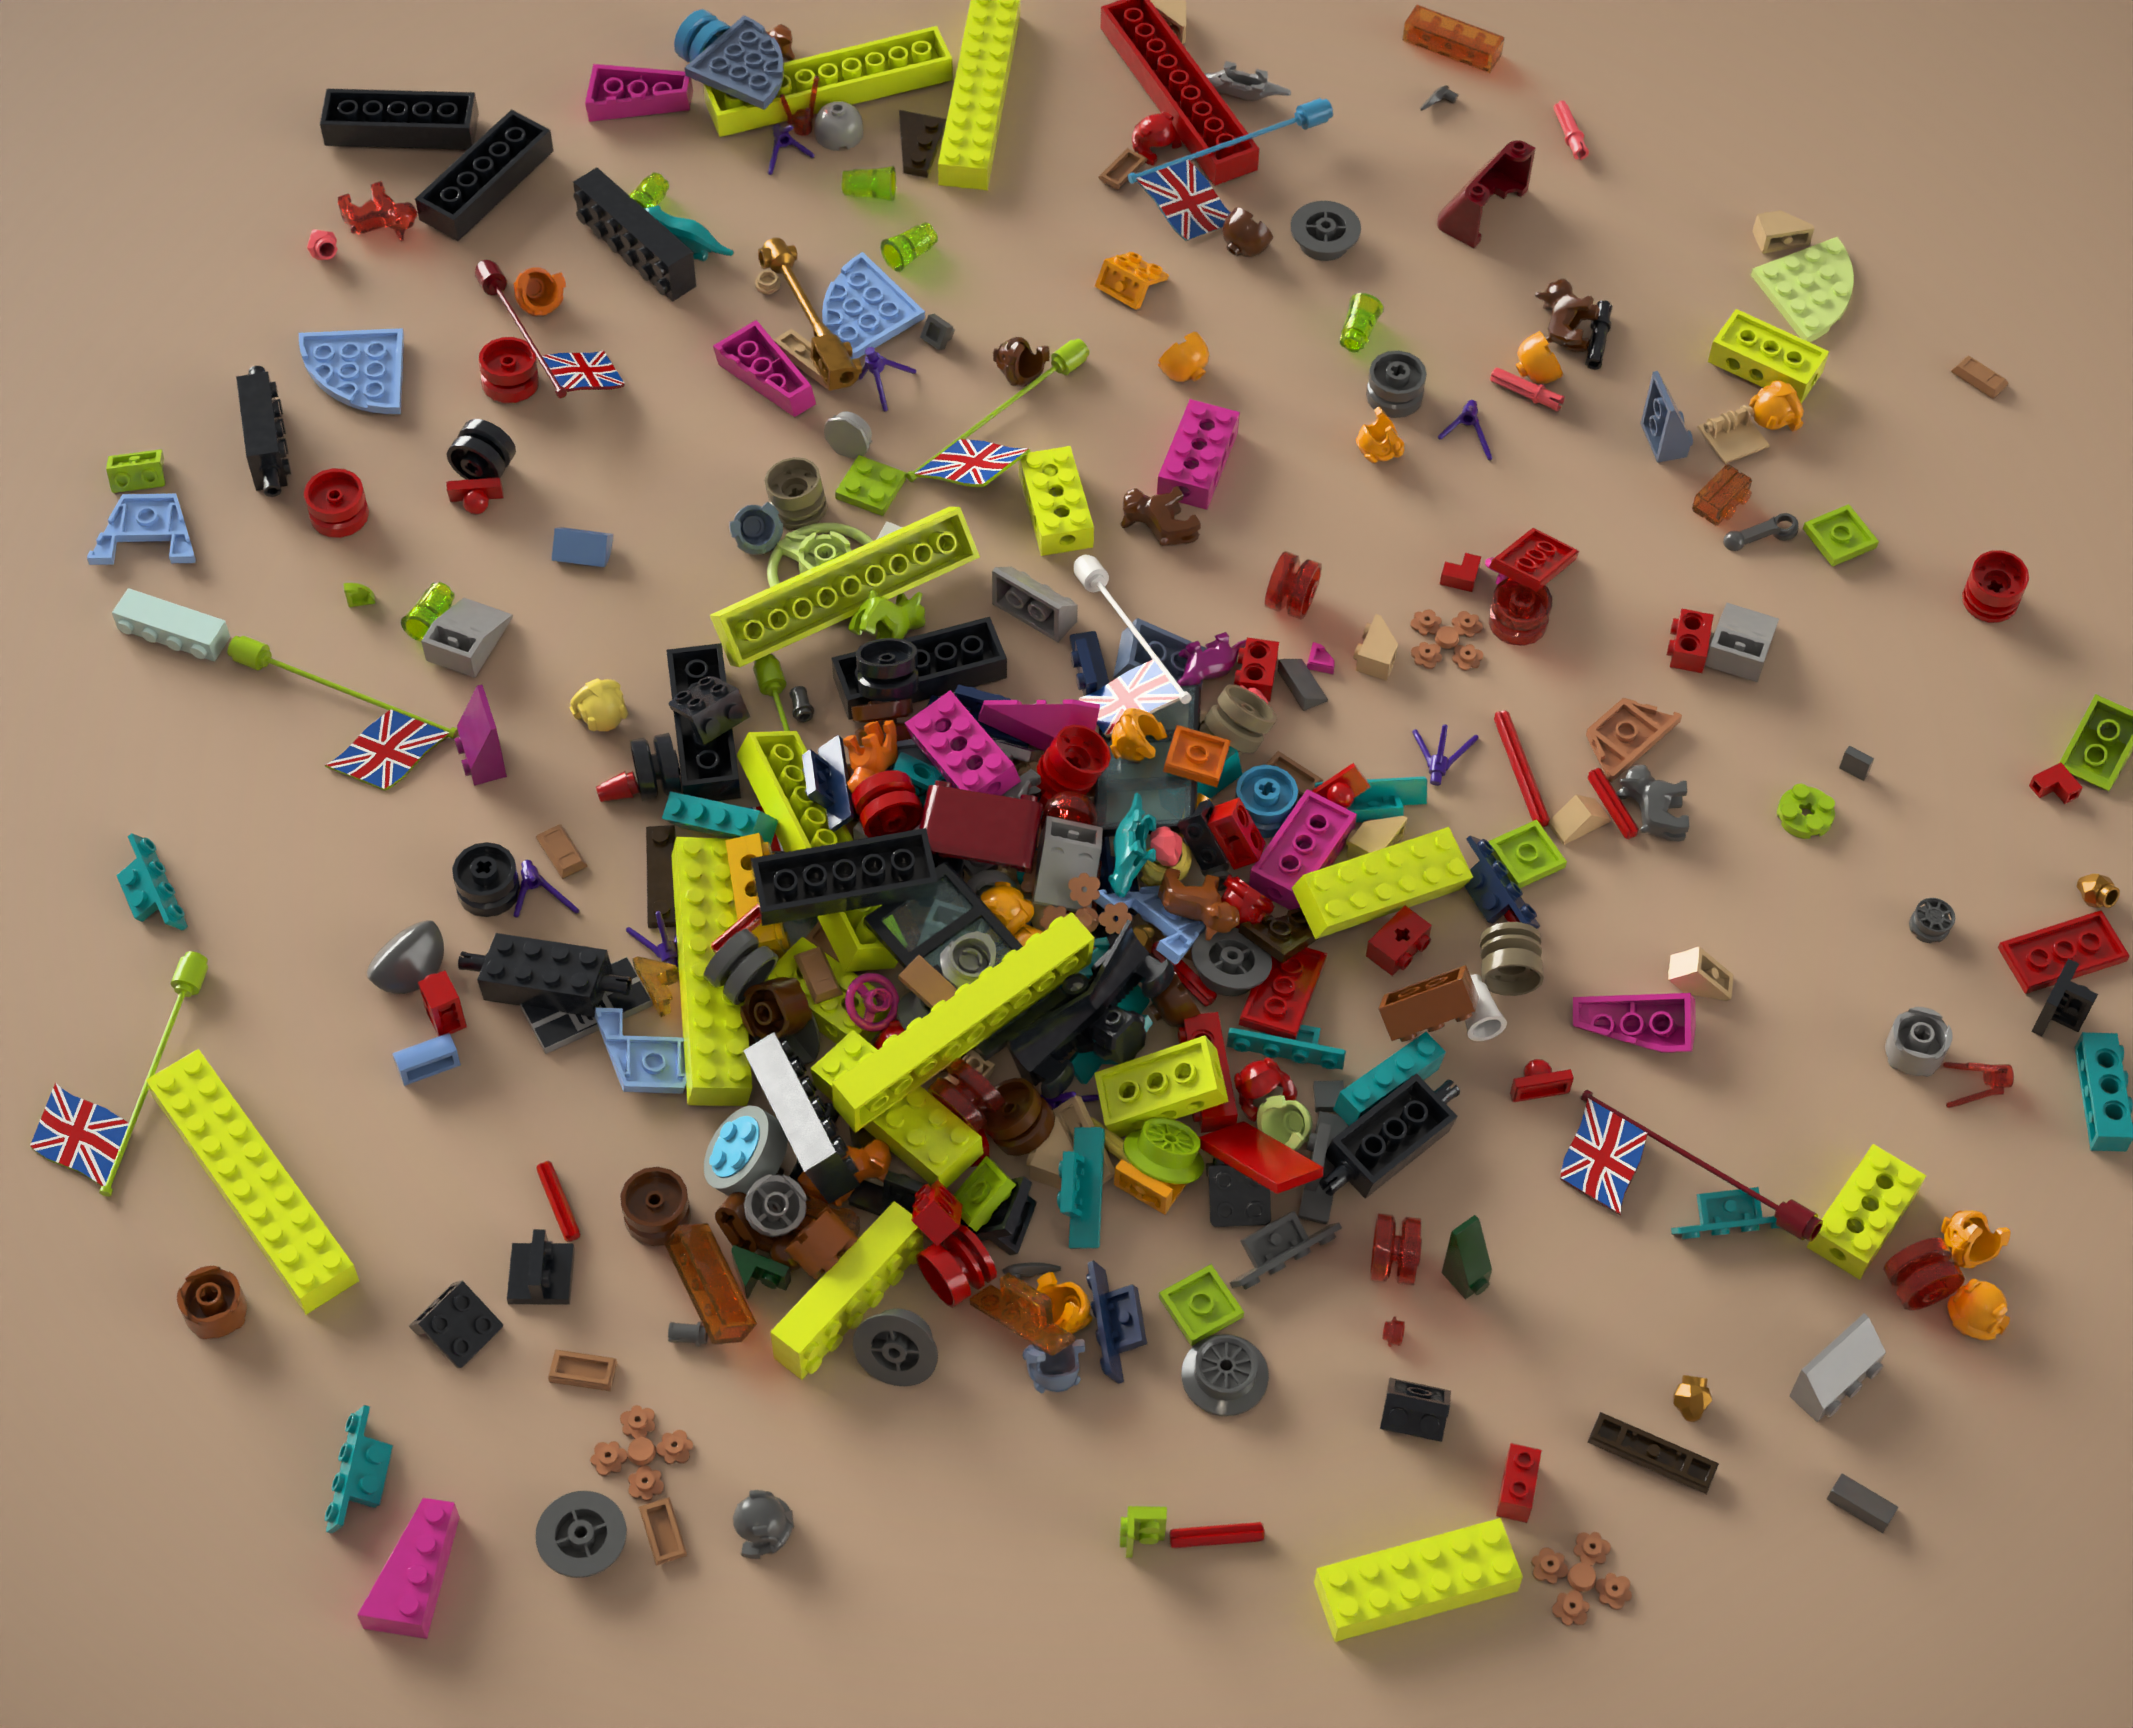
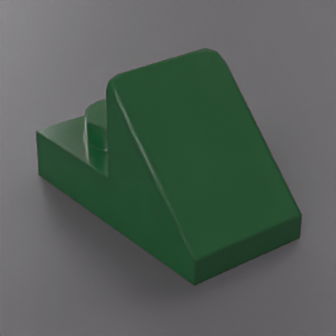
[731,1245,791,1299]

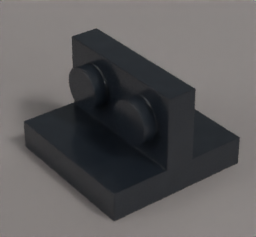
[2031,959,2098,1036]
[968,1176,1037,1255]
[507,1229,575,1305]
[1380,1377,1451,1442]

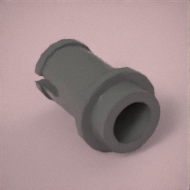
[789,686,814,722]
[668,1322,709,1347]

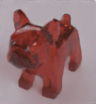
[338,181,417,241]

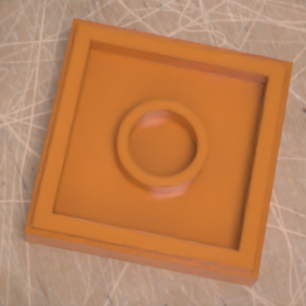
[1163,725,1231,787]

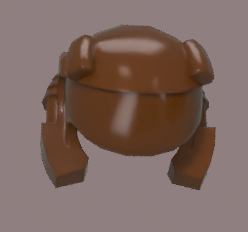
[993,337,1050,387]

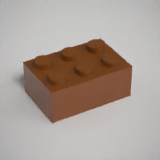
[1379,965,1479,1042]

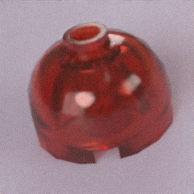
[1040,791,1098,830]

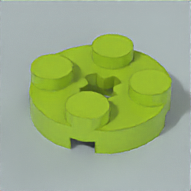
[1777,783,1835,839]

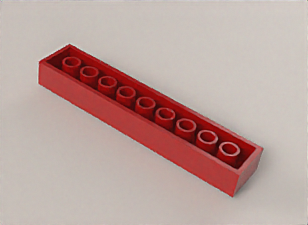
[1100,0,1260,186]

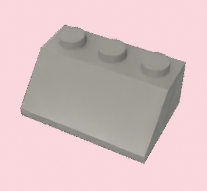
[992,567,1078,642]
[1789,1313,1886,1422]

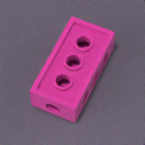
[1157,399,1240,510]
[905,690,1021,796]
[1249,789,1357,910]

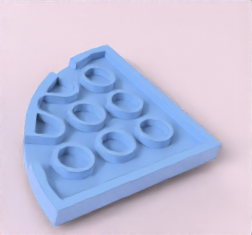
[822,252,925,359]
[299,328,404,414]

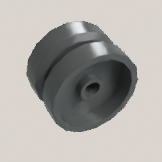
[1366,350,1427,418]
[703,929,778,1005]

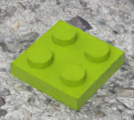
[835,455,906,516]
[1803,504,1879,567]
[1488,820,1567,888]
[953,1156,1016,1232]
[1158,1264,1244,1346]

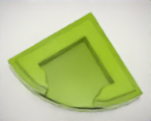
[343,583,376,607]

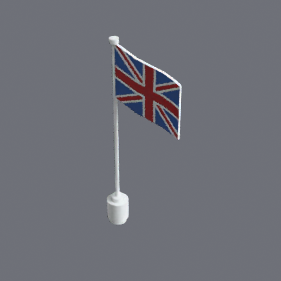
[1074,555,1191,737]

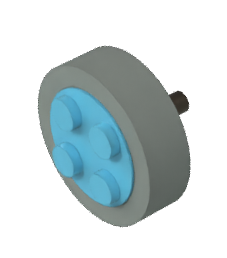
[704,1106,788,1196]

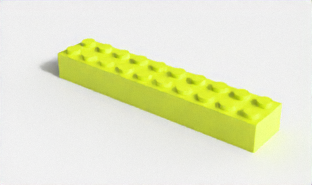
[938,0,1020,190]
[703,26,953,137]
[710,507,980,667]
[736,731,908,972]
[671,837,752,1106]
[832,912,1094,1133]
[146,1049,359,1315]

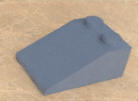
[1640,371,1693,463]
[1113,618,1207,689]

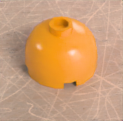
[1515,331,1563,384]
[1157,332,1209,382]

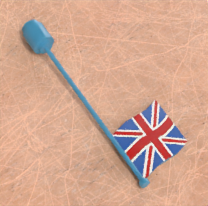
[1128,98,1333,241]

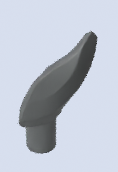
[1420,85,1459,111]
[1002,1263,1061,1291]

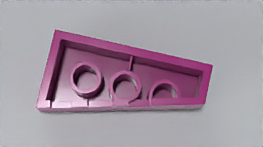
[585,64,694,122]
[713,320,816,417]
[357,1498,460,1639]

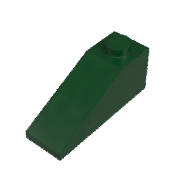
[1441,1215,1492,1299]

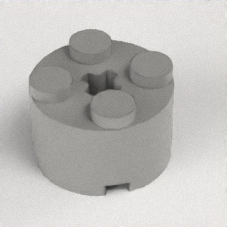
[1885,1007,1953,1077]

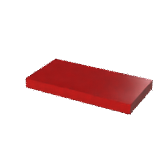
[1489,528,1579,592]
[1998,910,2130,994]
[1238,947,1328,1040]
[1199,1121,1324,1194]

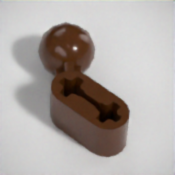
[715,1192,800,1272]

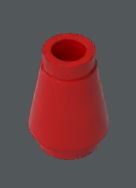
[596,771,640,802]

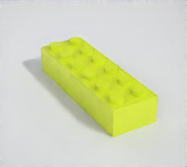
[1292,827,1473,939]
[810,1030,984,1188]
[770,1201,924,1380]
[1314,1518,1523,1642]

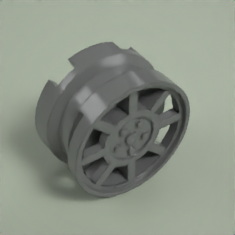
[1909,898,1956,943]

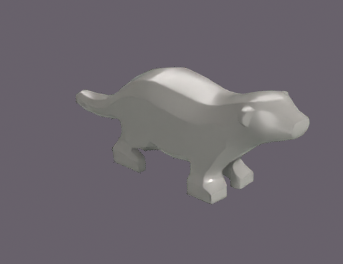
[1204,61,1291,101]

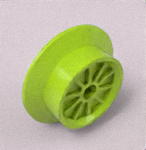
[1123,1117,1204,1184]

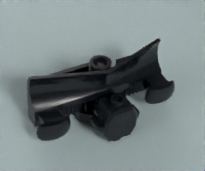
[1006,920,1174,1099]

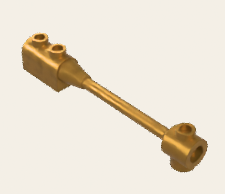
[758,238,862,391]

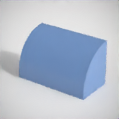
[551,527,613,567]
[392,1033,461,1086]

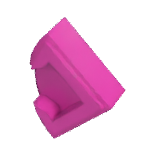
[1307,642,1335,674]

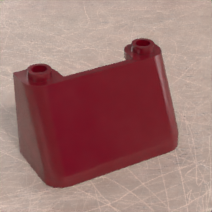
[1437,140,1536,249]
[919,781,1043,874]

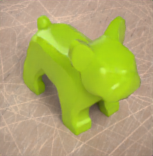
[849,590,925,640]

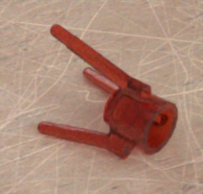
[780,76,819,136]
[1943,1062,2014,1108]

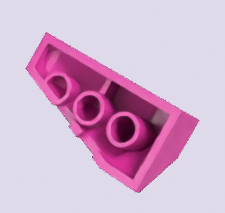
[978,699,1100,751]
[1573,993,1696,1053]

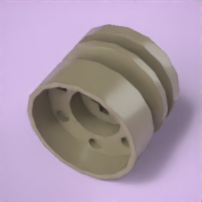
[764,457,827,530]
[1480,922,1544,996]

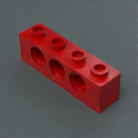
[1178,1012,1238,1133]

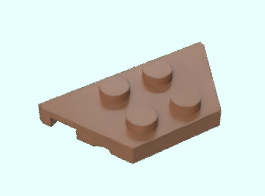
[1586,698,1682,783]

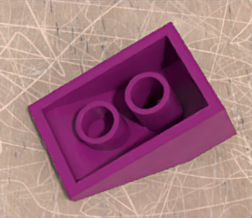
[454,685,507,786]

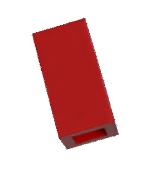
[1439,553,1482,592]
[2029,762,2083,804]

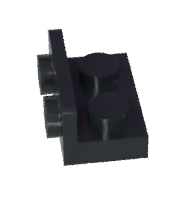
[1177,799,1228,870]

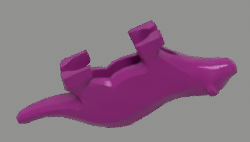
[1177,632,1246,686]

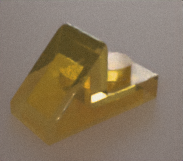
[632,956,679,1017]

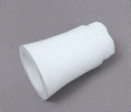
[1465,974,1507,1041]

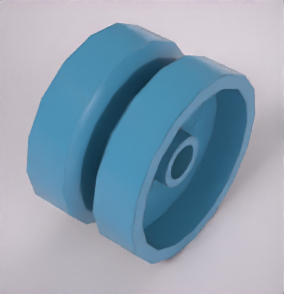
[674,9,731,63]
[1235,765,1298,838]

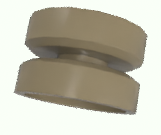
[1205,685,1277,753]

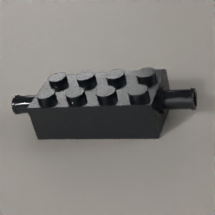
[236,366,291,497]
[458,933,632,1017]
[1319,1073,1460,1199]

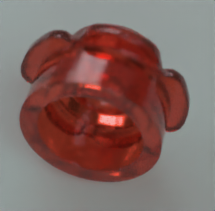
[1383,1317,1405,1347]

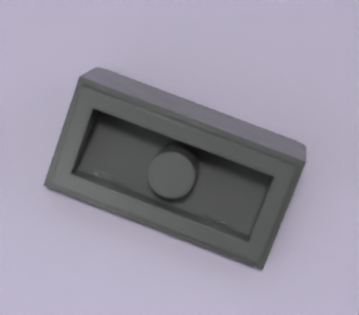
[1277,659,1328,711]
[1827,1473,1898,1533]

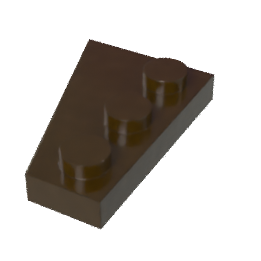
[899,110,946,178]
[1239,907,1319,963]

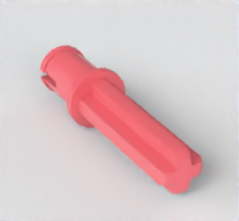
[1554,100,1589,160]
[1490,368,1565,412]

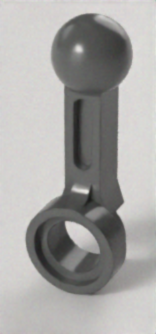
[1723,513,1799,551]

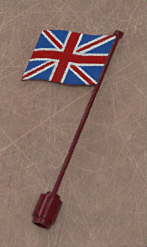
[475,260,625,398]
[1560,1090,1823,1242]

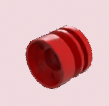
[1962,550,2029,623]
[1037,724,1111,801]
[916,1224,997,1308]

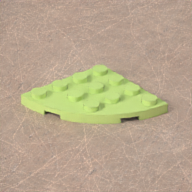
[1751,237,1854,342]

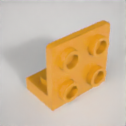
[1094,252,1169,310]
[1114,1159,1188,1215]

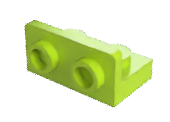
[106,449,165,493]
[1120,1506,1167,1558]

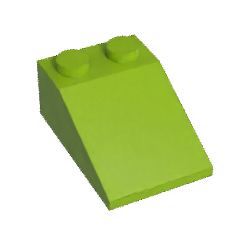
[2059,694,2133,792]

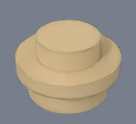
[755,270,781,294]

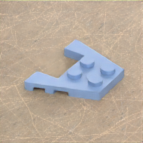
[87,493,196,565]
[1094,886,1205,964]
[595,1008,686,1094]

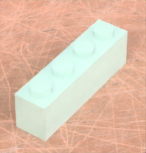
[112,588,230,662]

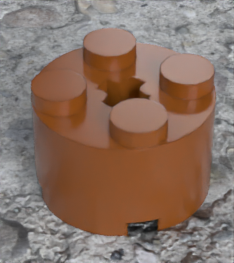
[784,1206,859,1280]
[177,1266,247,1340]

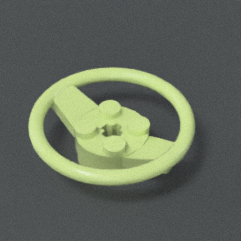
[767,522,874,587]

